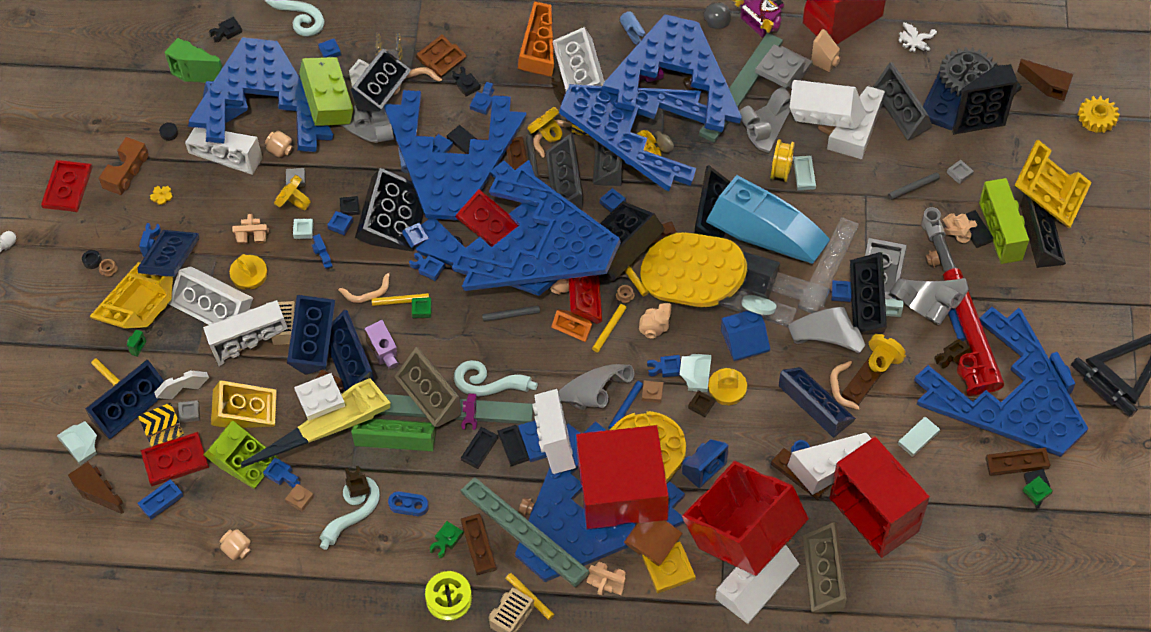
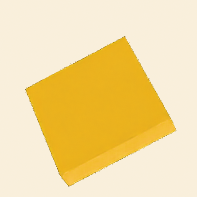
[642,542,696,594]

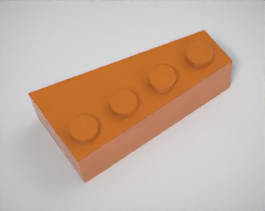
[517,1,554,77]

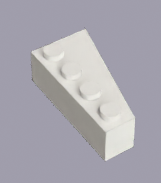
[827,86,885,159]
[185,127,263,175]
[203,300,288,366]
[532,389,576,474]
[787,433,871,495]

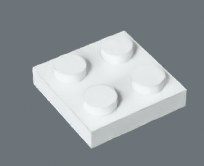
[294,373,345,421]

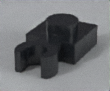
[209,16,243,43]
[452,66,481,97]

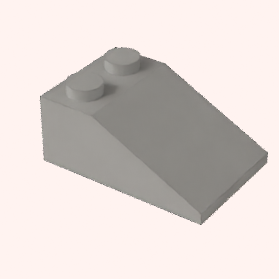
[865,238,907,299]

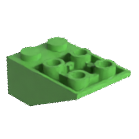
[165,38,222,82]

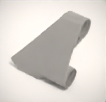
[739,87,791,153]
[341,103,394,143]
[889,278,969,325]
[788,307,865,353]
[558,364,634,410]

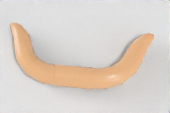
[394,67,442,95]
[533,120,572,158]
[338,273,390,303]
[830,361,859,410]

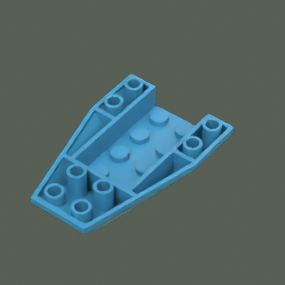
[706,175,830,264]

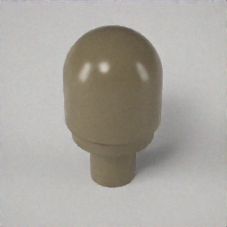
[654,131,674,153]

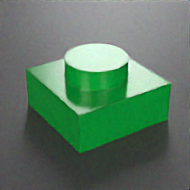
[412,297,432,318]
[127,330,147,357]
[1023,476,1053,505]

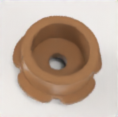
[926,250,940,268]
[99,259,118,277]
[616,285,635,303]
[518,497,535,517]

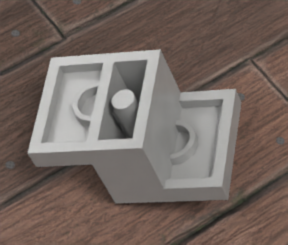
[755,44,812,88]

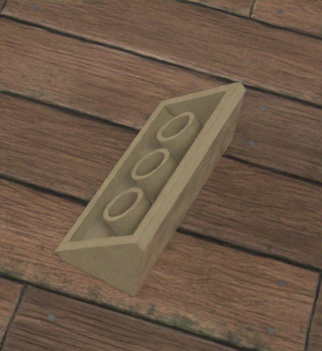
[394,347,461,427]
[803,522,847,613]

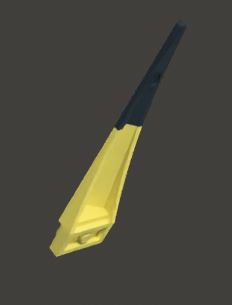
[241,378,391,468]

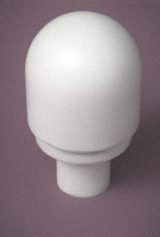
[0,231,16,252]

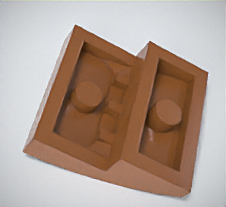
[416,34,467,77]
[624,520,682,566]

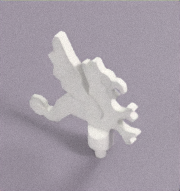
[899,23,937,52]

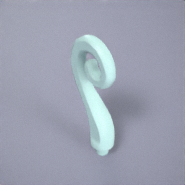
[264,0,324,37]
[454,360,538,396]
[320,477,380,550]

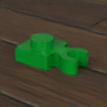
[429,521,464,559]

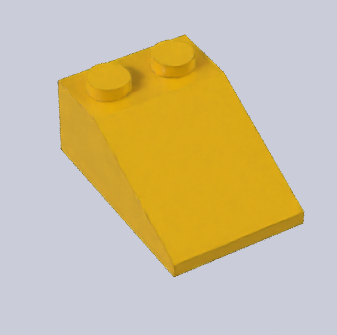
[211,380,276,428]

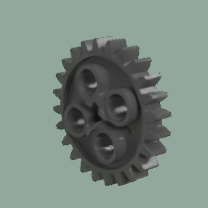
[939,47,997,96]

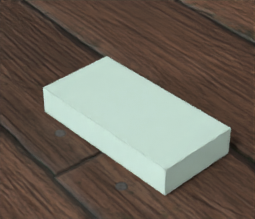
[793,156,816,190]
[898,417,940,457]

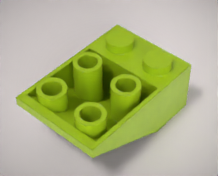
[204,420,279,489]

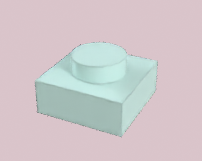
[293,219,313,239]
[885,299,903,317]

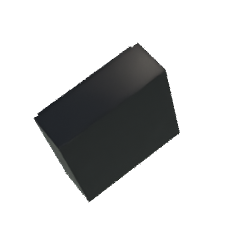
[340,196,360,216]

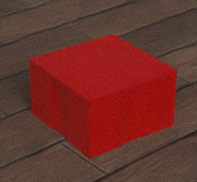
[802,0,886,45]
[576,425,668,529]
[829,436,930,558]
[682,461,809,576]

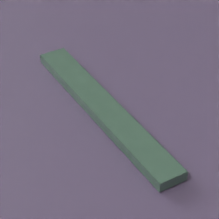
[699,33,783,143]
[378,394,533,424]
[460,477,590,587]

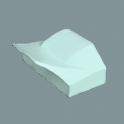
[680,354,712,393]
[57,421,97,466]

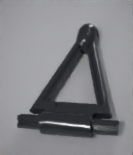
[1071,334,1151,418]

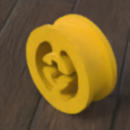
[770,139,795,182]

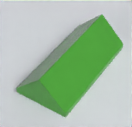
[352,419,437,451]

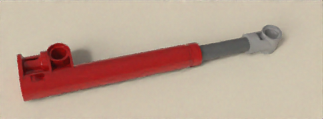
[921,207,1004,396]

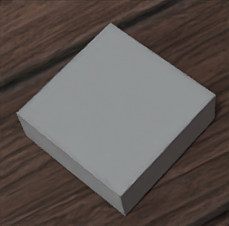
[947,160,974,184]
[286,168,305,187]
[178,400,200,423]

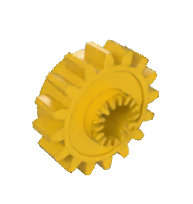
[1078,96,1120,133]

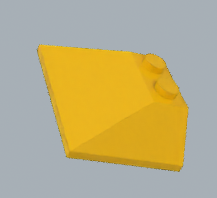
[1015,140,1092,228]
[90,262,173,328]

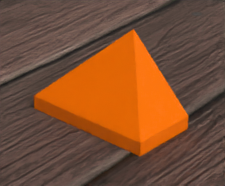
[551,309,592,342]

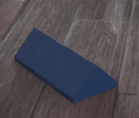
[287,295,335,375]
[329,310,375,391]
[85,359,164,439]
[779,367,856,438]

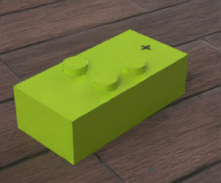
[299,57,353,126]
[979,178,1029,264]

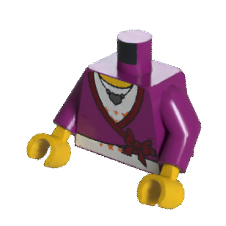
[732,0,784,38]

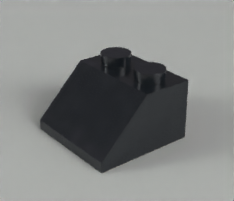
[738,252,781,299]

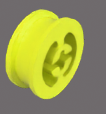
[425,571,472,621]

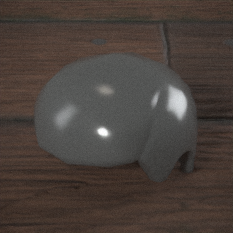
[704,2,731,29]

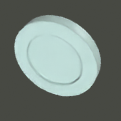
[742,295,776,315]

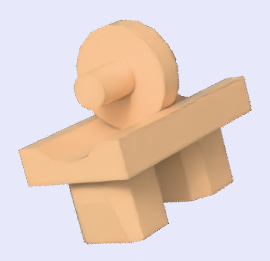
[943,213,977,243]
[232,214,269,245]
[587,562,626,596]

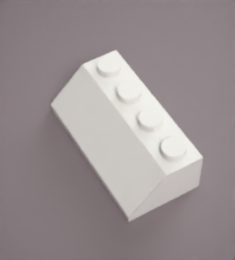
[552,27,604,91]
[790,80,866,129]
[168,267,253,325]
[716,544,800,624]

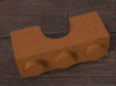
[99,137,149,195]

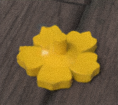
[150,186,173,205]

